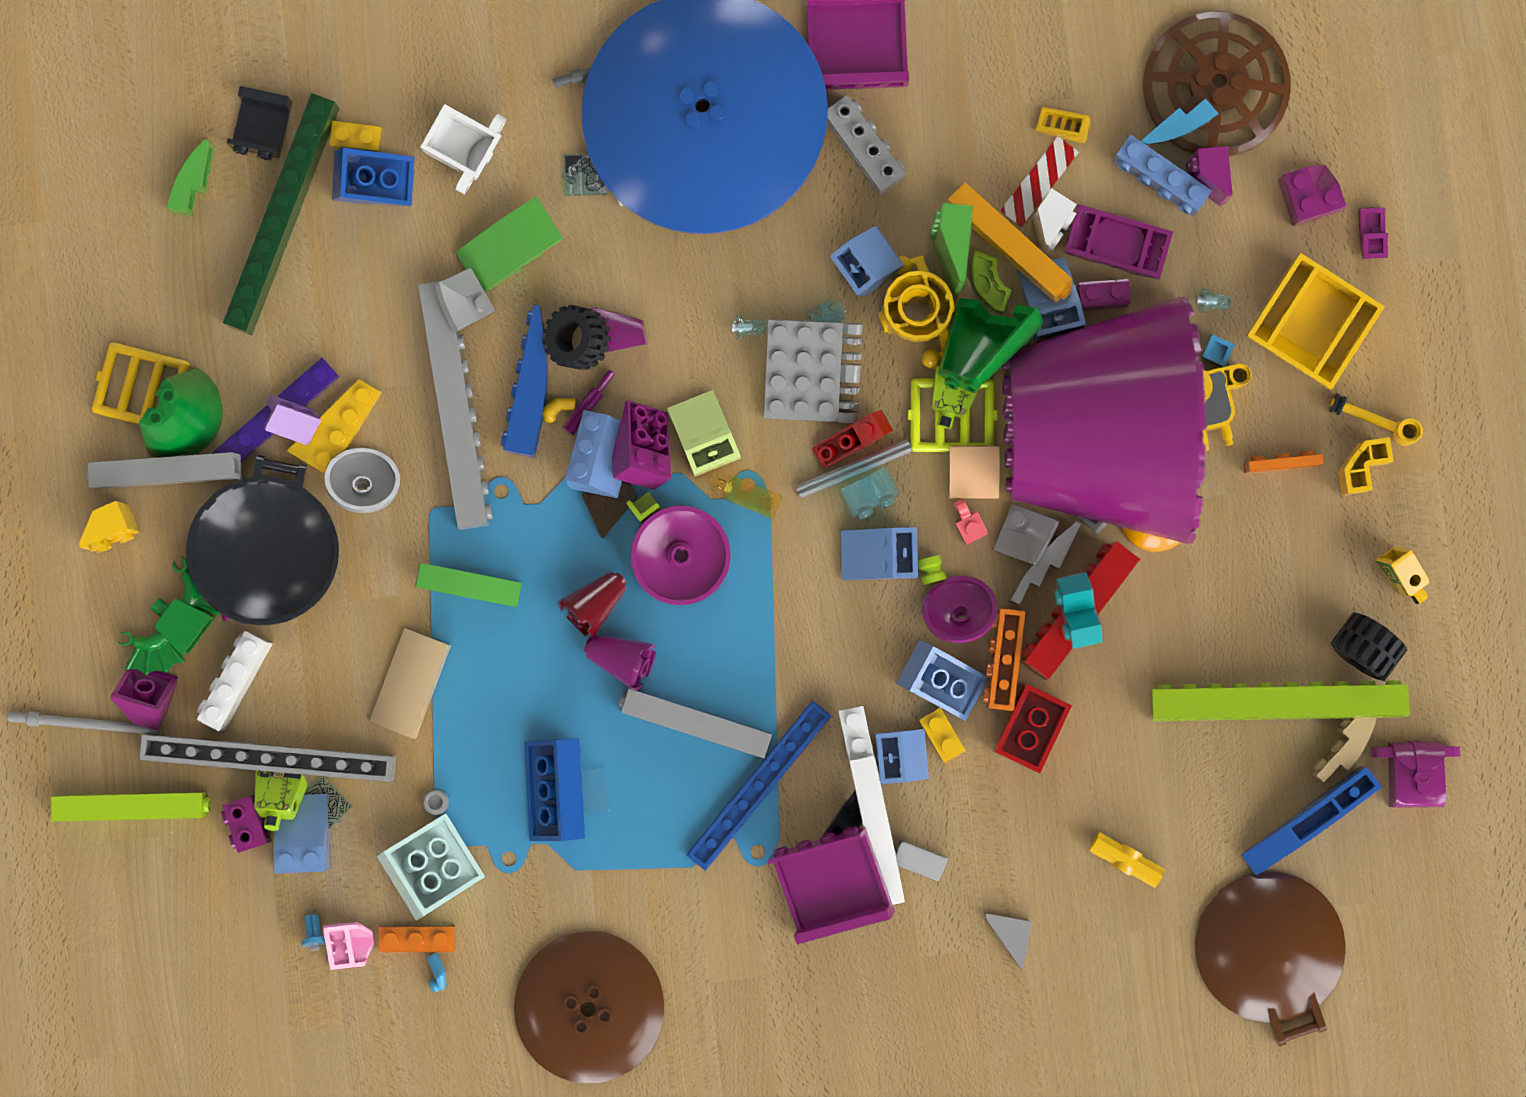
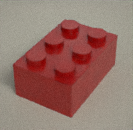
[992,684,1072,774]

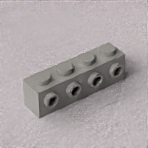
[827,95,906,196]

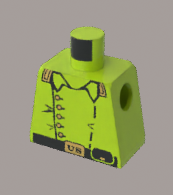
[931,366,980,429]
[255,770,308,831]

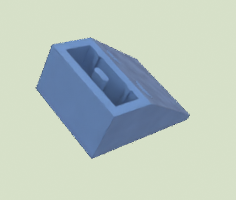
[1017,257,1086,340]
[841,527,918,580]

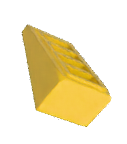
[1035,107,1091,144]

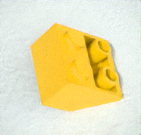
[79,501,140,553]

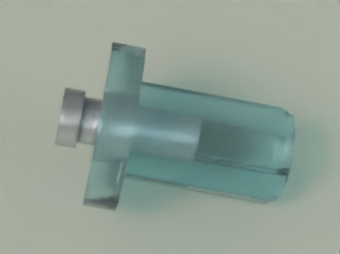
[1195,288,1231,313]
[731,315,766,340]

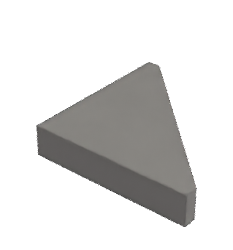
[984,913,1031,968]

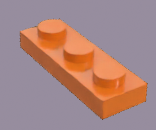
[1244,451,1324,474]
[379,926,455,953]

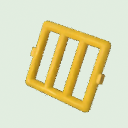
[91,342,190,425]

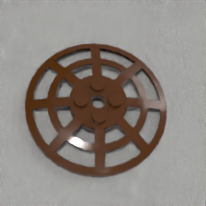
[1143,12,1291,157]

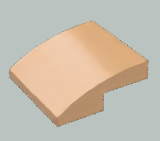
[949,445,1000,499]

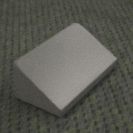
[895,840,948,881]

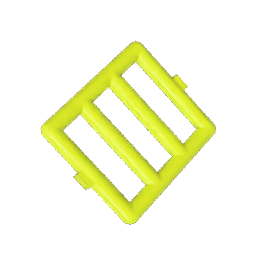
[908,378,997,452]

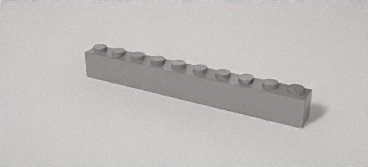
[418,281,493,530]
[139,734,397,782]

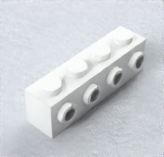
[197,631,273,731]

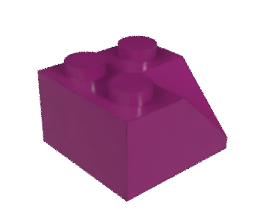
[1278,165,1347,227]

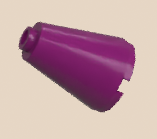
[584,635,656,691]

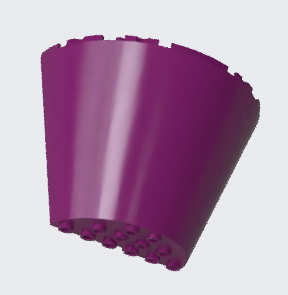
[1001,297,1206,544]

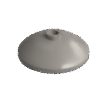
[325,448,400,513]

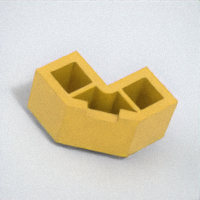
[1337,437,1394,496]

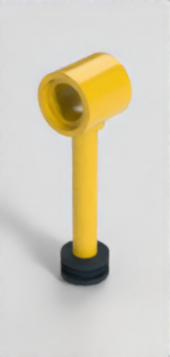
[1329,393,1423,446]

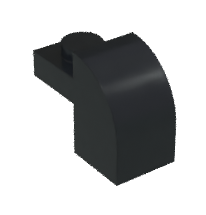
[822,790,862,836]

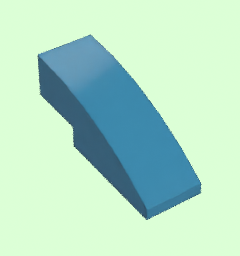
[1141,99,1218,145]

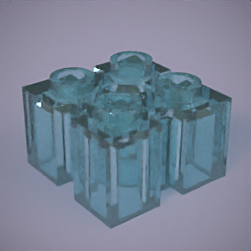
[839,467,899,521]

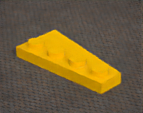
[287,379,381,474]

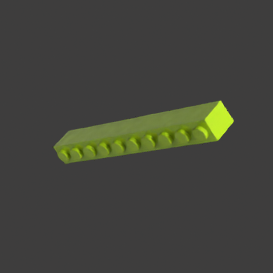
[1151,680,1410,722]

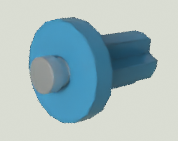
[301,914,326,951]

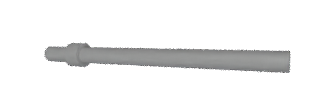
[8,711,160,735]

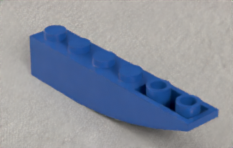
[501,305,548,458]
[1241,766,1382,876]

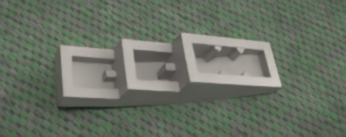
[1009,522,1081,605]

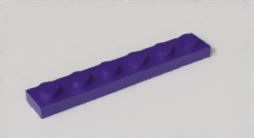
[211,358,339,463]

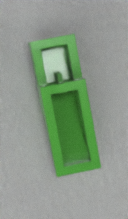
[167,140,214,216]

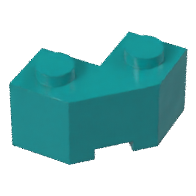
[1054,572,1103,649]

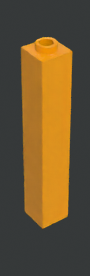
[948,182,1073,304]

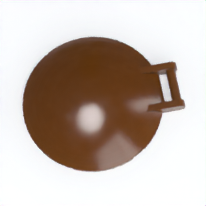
[1195,872,1346,1047]

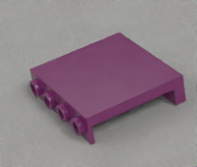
[807,0,909,90]
[767,826,895,944]

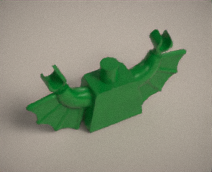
[118,556,220,676]

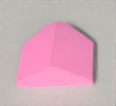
[323,922,374,970]

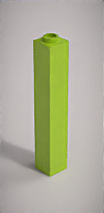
[51,792,211,822]

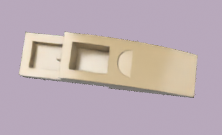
[1311,718,1376,782]

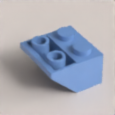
[830,226,905,296]
[875,729,929,784]

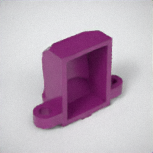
[1371,740,1461,808]

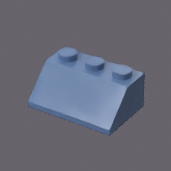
[565,410,622,498]

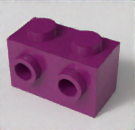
[221,795,271,853]

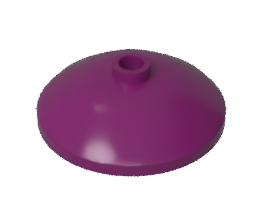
[922,576,998,643]

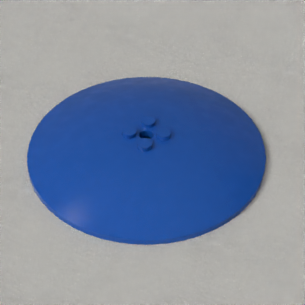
[581,0,828,234]

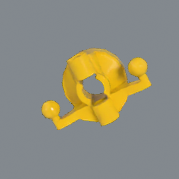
[878,255,956,369]

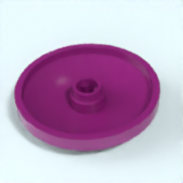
[630,505,731,605]

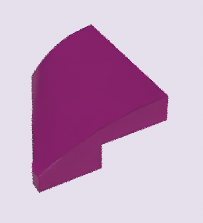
[590,307,648,353]

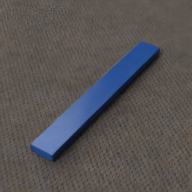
[686,700,831,871]

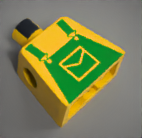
[1375,546,1429,604]

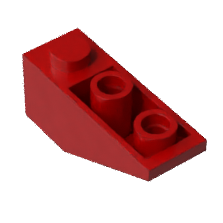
[812,410,893,470]

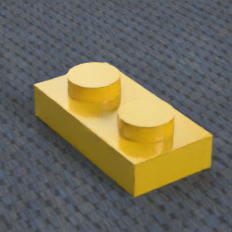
[329,121,383,152]
[919,708,966,763]

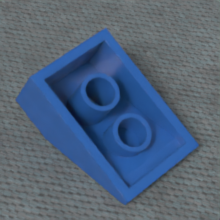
[332,148,414,206]

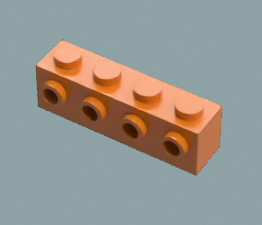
[983,608,1026,711]

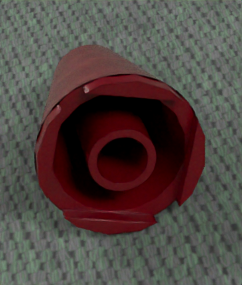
[557,572,627,639]

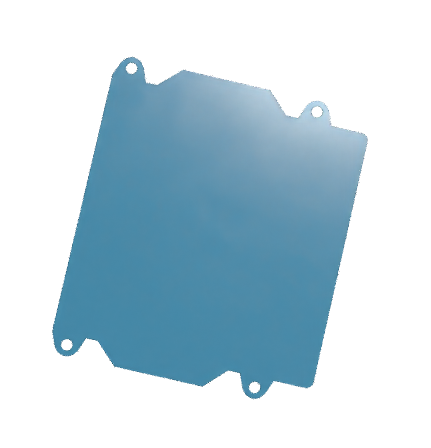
[429,470,780,874]

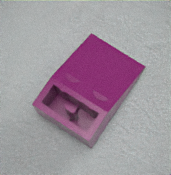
[612,400,671,490]

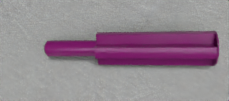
[562,370,615,435]

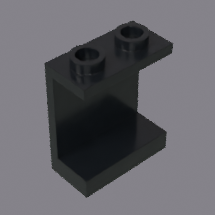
[227,86,293,160]

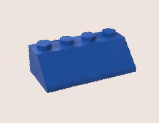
[524,738,585,841]

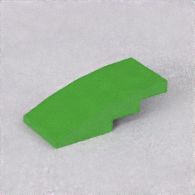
[455,196,563,292]

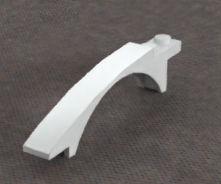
[838,706,905,905]

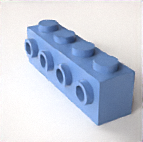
[1113,134,1212,216]

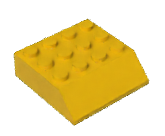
[1247,253,1385,390]

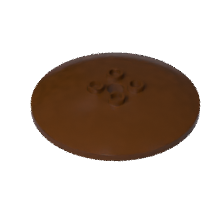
[514,931,664,1083]

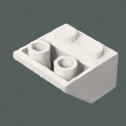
[1033,188,1077,254]

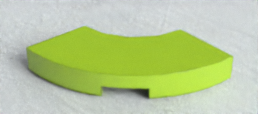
[971,250,1012,314]

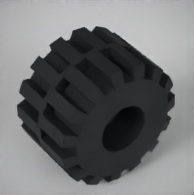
[1330,612,1407,681]

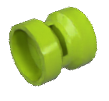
[918,555,947,585]

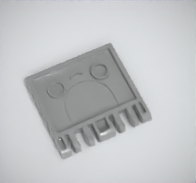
[764,319,863,423]

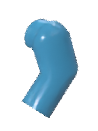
[427,954,447,993]

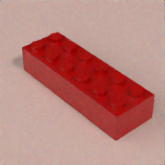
[1020,541,1141,680]

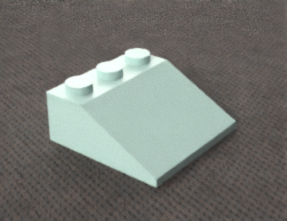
[377,813,485,920]

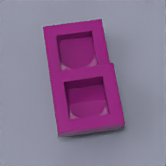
[1358,207,1388,259]

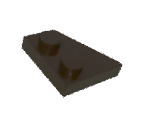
[582,481,637,539]

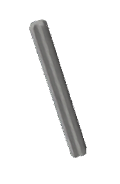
[796,440,912,498]

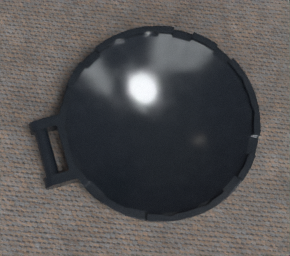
[186,455,339,625]

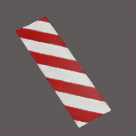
[1000,137,1079,227]

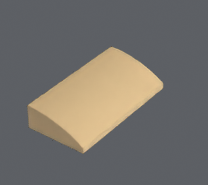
[370,628,451,739]

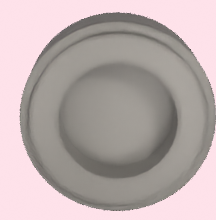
[423,789,449,815]

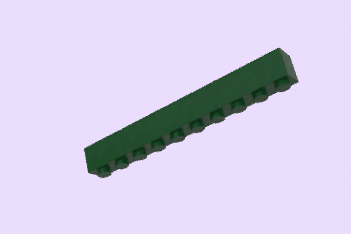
[223,93,340,336]

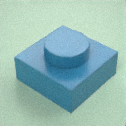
[1201,334,1235,367]

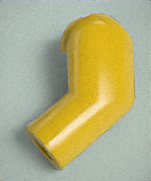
[542,398,576,423]

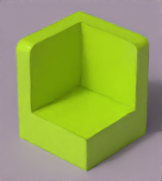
[626,492,661,524]

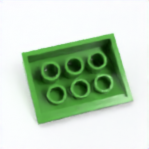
[929,203,973,298]

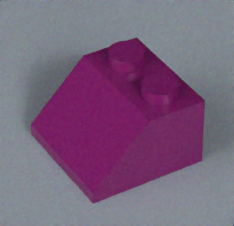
[1186,146,1233,206]

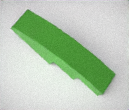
[415,563,522,607]

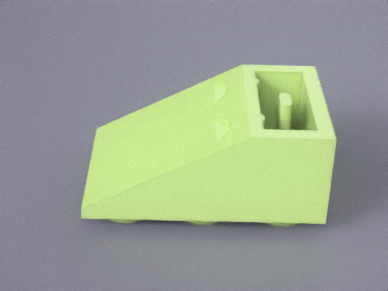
[667,390,741,477]

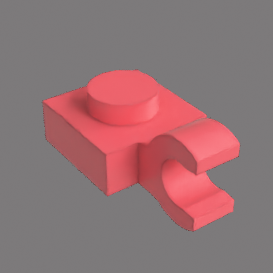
[953,499,988,545]

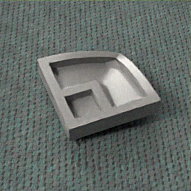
[435,268,495,333]
[993,504,1059,565]

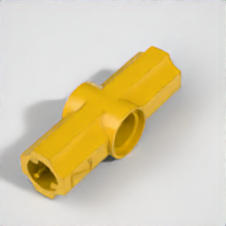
[1089,832,1165,888]

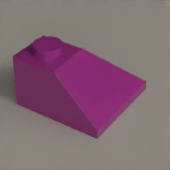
[111,669,178,730]

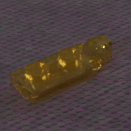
[713,477,783,520]

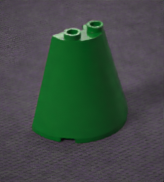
[938,298,1043,393]
[139,368,223,458]

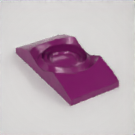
[1064,204,1173,279]

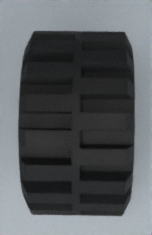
[542,305,611,370]

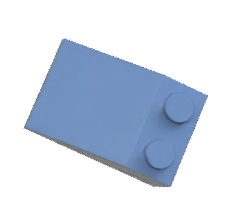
[896,640,989,721]
[273,794,330,874]

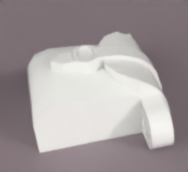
[421,104,507,195]

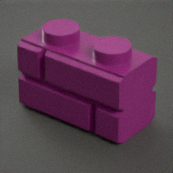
[1076,279,1131,311]

